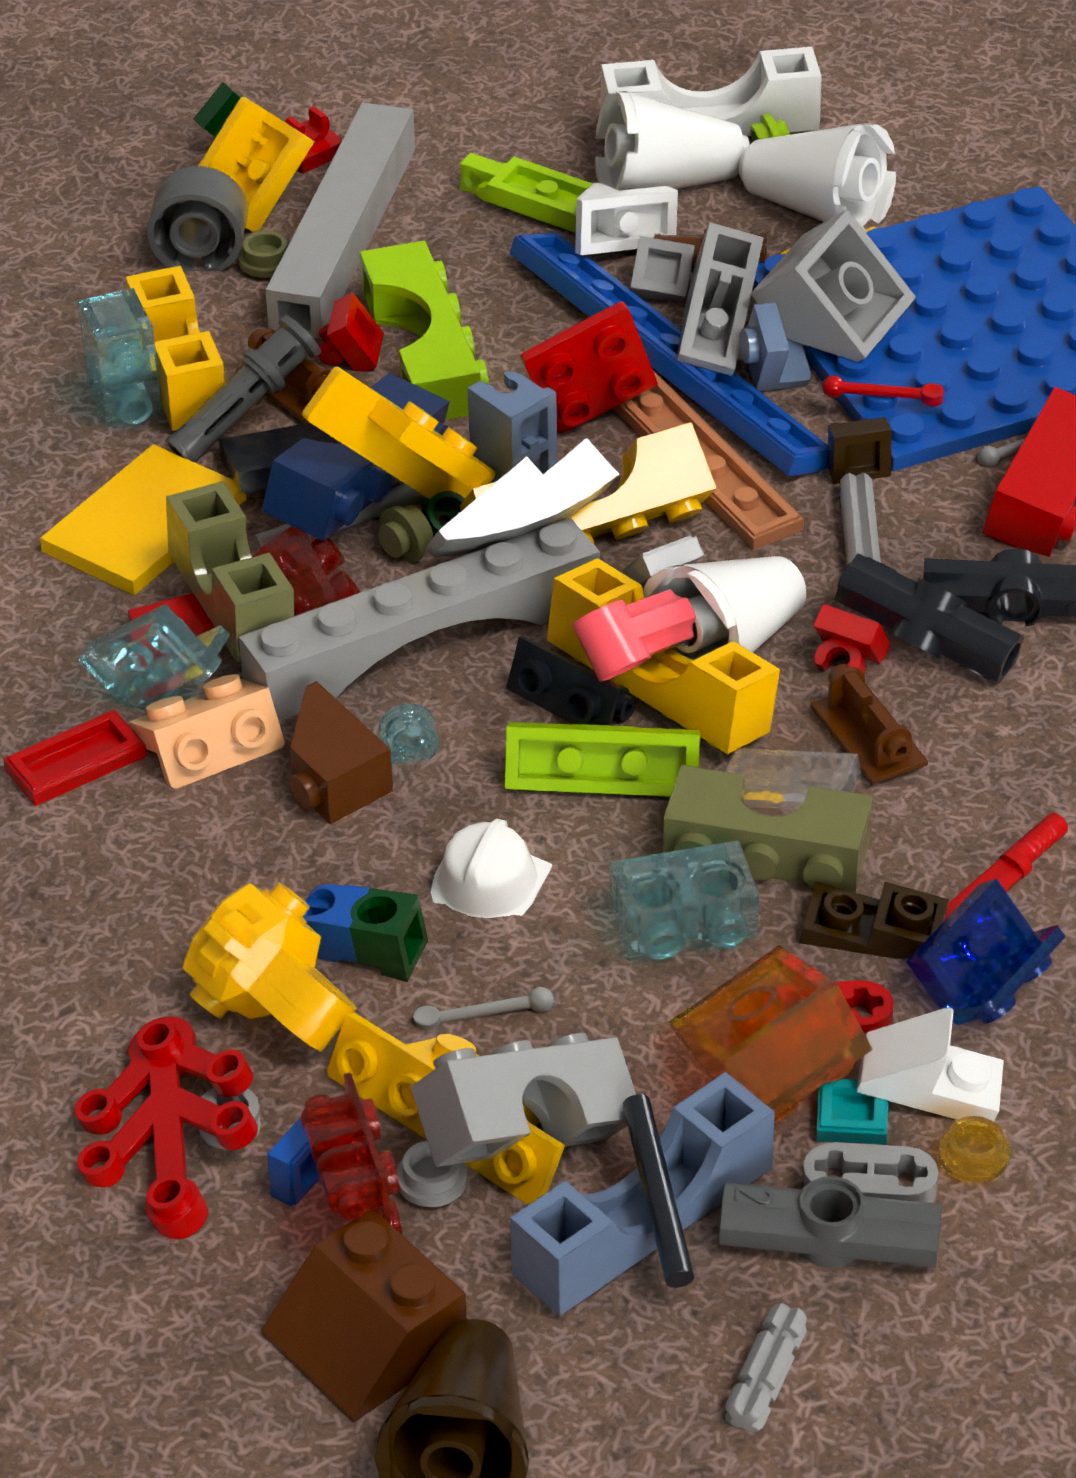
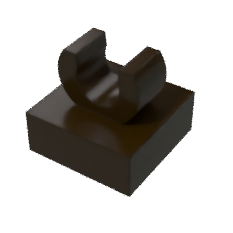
[828,417,892,485]

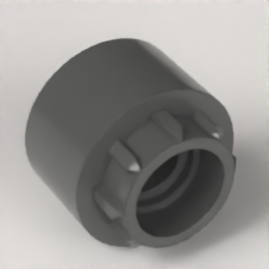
[147,166,248,271]

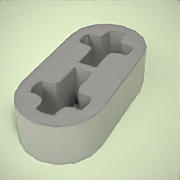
[802,1142,939,1203]

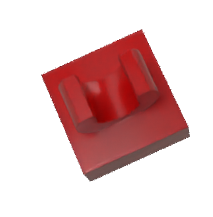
[285,106,343,174]
[318,293,384,372]
[813,604,891,674]

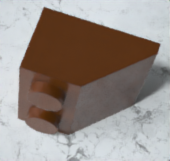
[262,1208,467,1423]

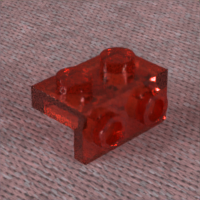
[251,526,361,616]

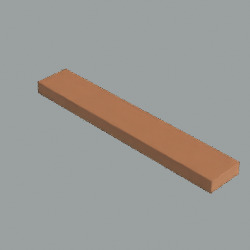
[613,370,804,550]

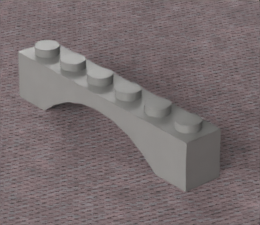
[239,517,600,721]

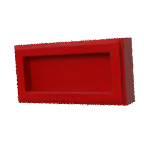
[3,709,147,806]

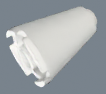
[595,91,750,191]
[739,123,896,231]
[643,556,806,660]

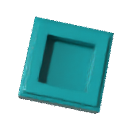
[816,1078,888,1145]

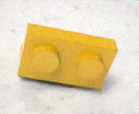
[198,97,315,232]

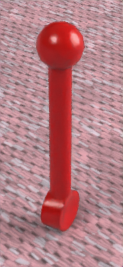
[822,375,944,407]

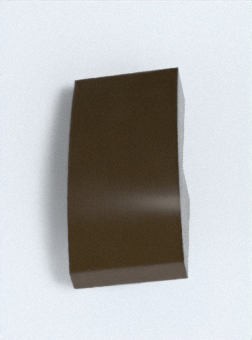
[799,882,949,959]

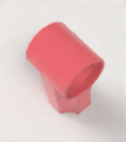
[572,589,696,682]

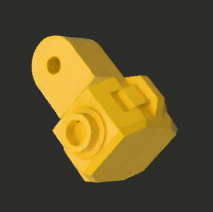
[183,882,357,1052]

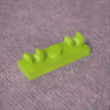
[505,722,701,797]

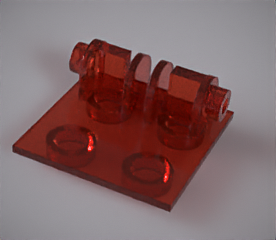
[300,1072,403,1235]

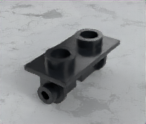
[506,636,636,726]

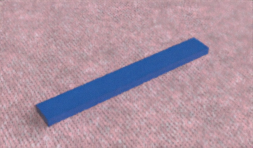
[510,232,828,476]

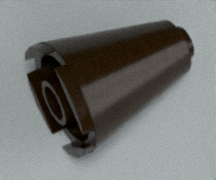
[374,1319,529,1478]

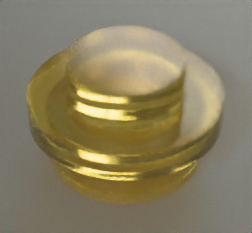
[939,1116,1010,1183]

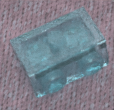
[77,604,230,708]

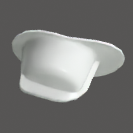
[431,818,552,918]

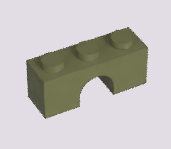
[166,481,294,663]
[663,765,873,892]

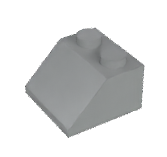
[751,209,916,362]

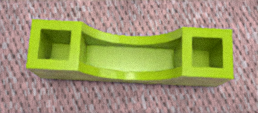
[360,240,489,420]

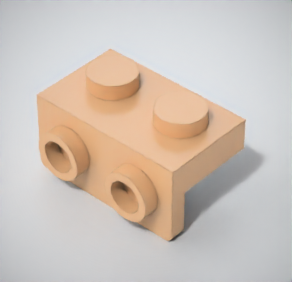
[129,674,285,789]

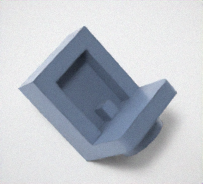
[740,302,811,391]

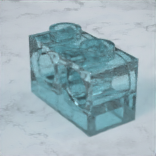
[610,840,759,960]

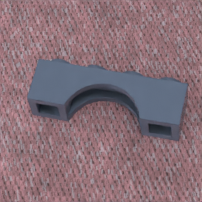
[510,1072,775,1316]

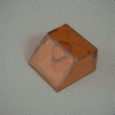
[669,945,873,1122]

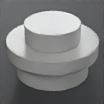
[396,1141,468,1207]

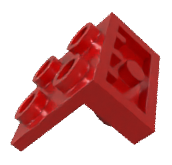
[520,302,658,433]

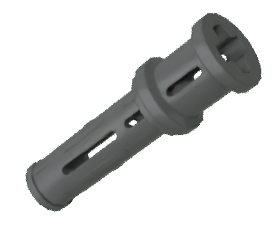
[165,314,321,462]

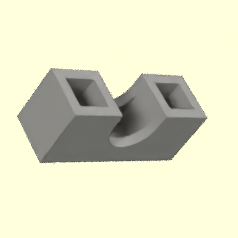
[410,1033,636,1167]

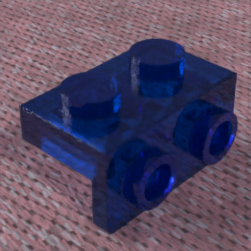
[906,878,1066,1025]

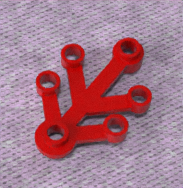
[74,1016,258,1240]

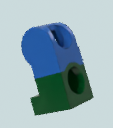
[303,884,428,982]

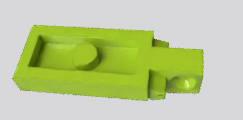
[459,152,593,233]

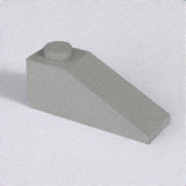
[677,222,764,376]

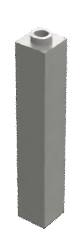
[266,102,415,339]

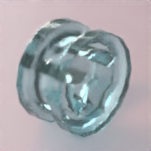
[379,703,439,764]

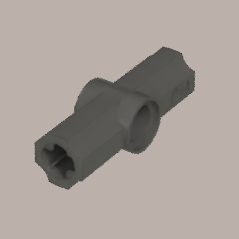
[719,1176,942,1268]

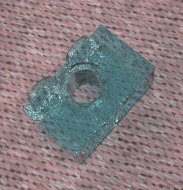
[78,288,162,428]

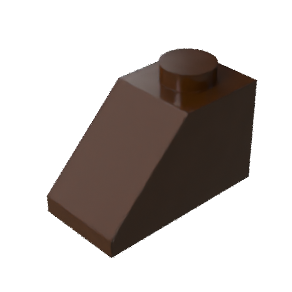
[289,681,393,824]

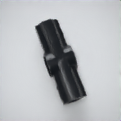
[923,548,1076,626]
[834,553,1025,684]

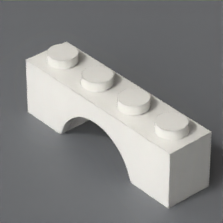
[601,47,822,136]

